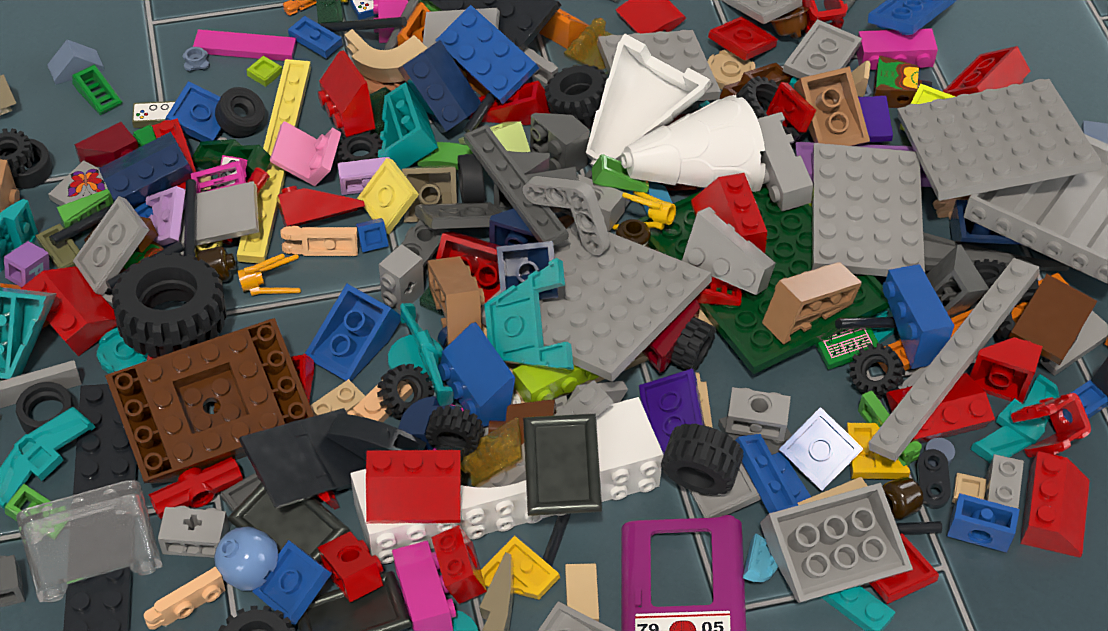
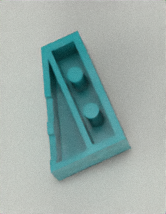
[378,82,438,171]
[0,287,57,379]

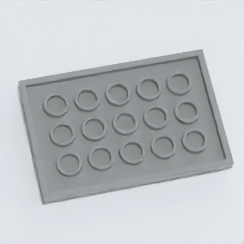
[812,143,925,277]

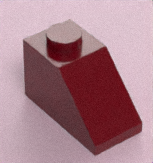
[74,122,138,167]

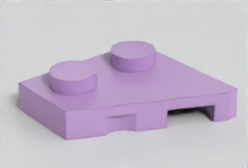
[146,186,185,246]

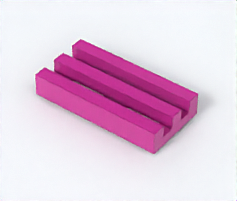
[191,160,248,194]

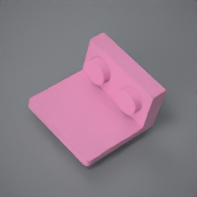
[270,121,341,186]

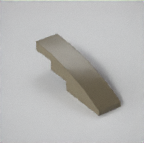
[479,552,514,631]

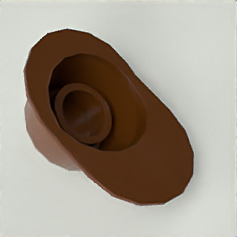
[770,6,809,38]

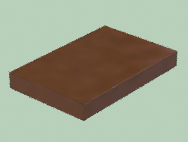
[1009,274,1097,365]

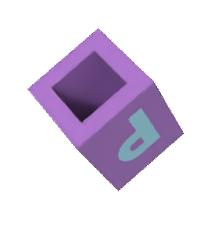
[4,241,49,287]

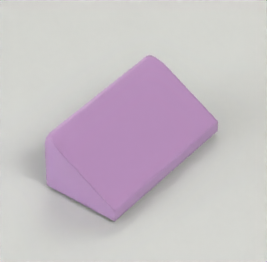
[338,157,390,195]

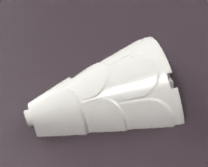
[586,34,711,167]
[621,95,765,192]

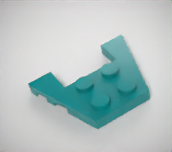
[484,258,574,370]

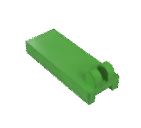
[858,390,922,466]

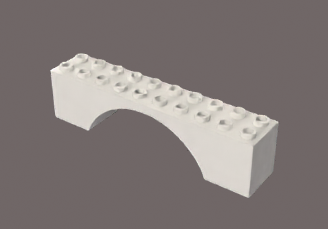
[350,397,663,564]

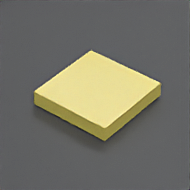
[357,158,419,234]

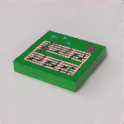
[815,329,878,370]

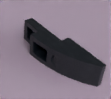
[326,413,427,460]

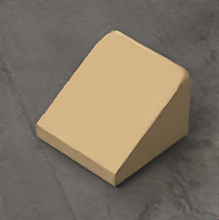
[851,61,871,97]

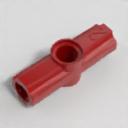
[148,457,243,519]

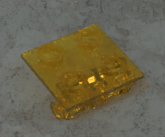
[564,18,613,74]
[461,417,523,487]

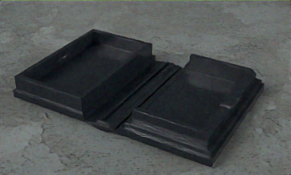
[239,408,366,508]

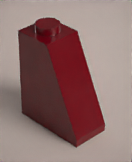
[642,298,700,373]

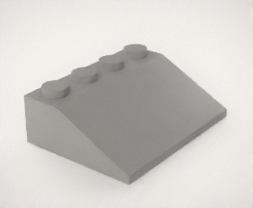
[760,483,913,603]

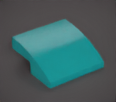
[0,199,38,272]

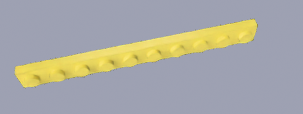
[237,59,311,263]

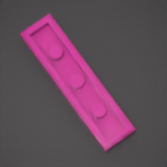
[193,29,297,61]

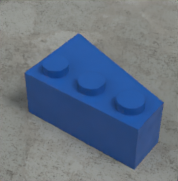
[883,264,954,369]

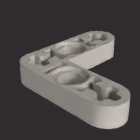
[523,176,611,256]

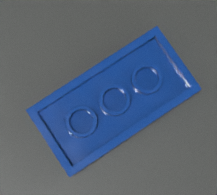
[868,0,956,35]
[435,5,539,104]

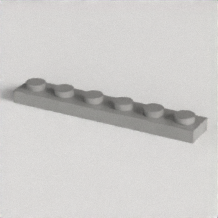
[475,380,614,488]

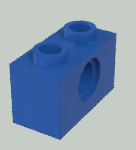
[947,493,1020,553]

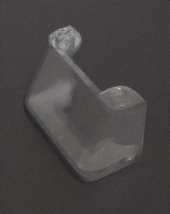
[16,480,163,602]

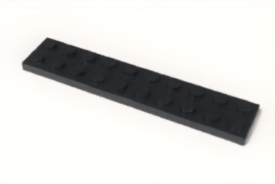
[63,384,137,631]

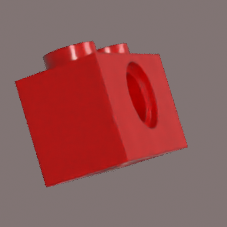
[431,525,487,604]
[317,531,383,602]

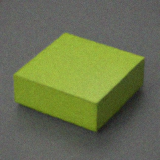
[246,56,283,87]

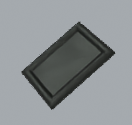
[523,413,602,516]
[228,483,350,563]
[297,571,412,631]

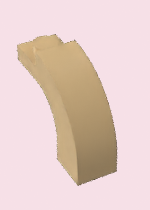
[344,29,427,83]

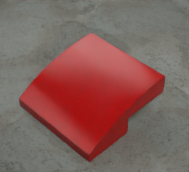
[616,0,686,34]

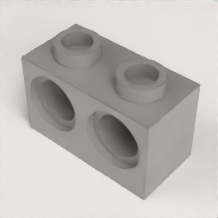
[984,454,1024,509]

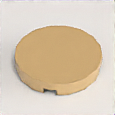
[707,50,755,89]

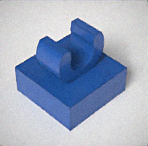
[356,218,389,252]

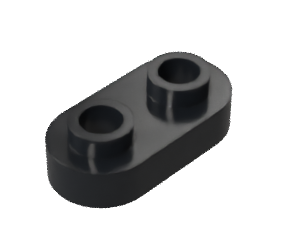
[917,449,951,509]

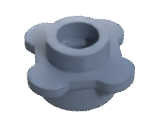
[183,47,209,71]

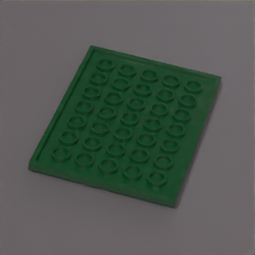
[638,184,890,374]

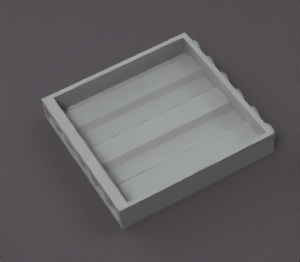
[964,135,1108,284]

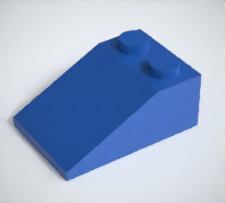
[305,283,401,381]

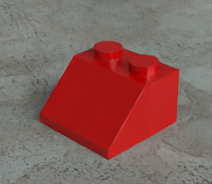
[970,337,1043,403]

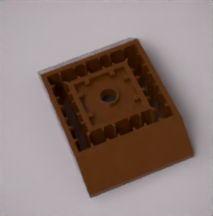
[105,318,314,484]

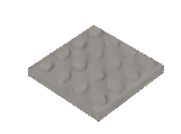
[597,30,721,101]

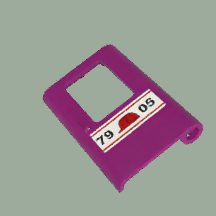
[621,515,747,631]

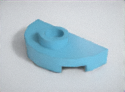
[743,533,778,582]

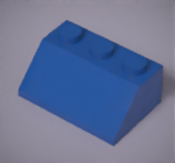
[438,322,515,427]

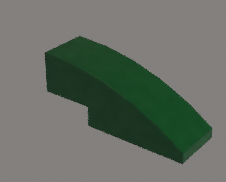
[192,139,271,178]

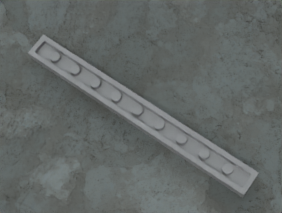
[869,258,1039,461]

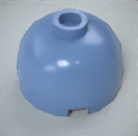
[214,527,278,591]

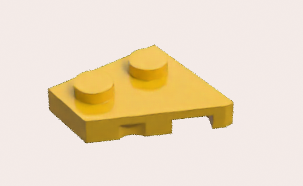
[846,423,910,479]
[481,535,560,600]

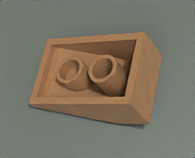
[793,67,870,146]

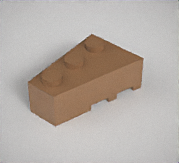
[762,262,862,344]

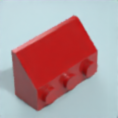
[942,46,1030,97]
[318,50,376,137]
[691,173,767,253]
[436,231,500,303]
[20,266,117,356]
[886,373,995,443]
[366,450,461,524]
[1020,451,1090,558]

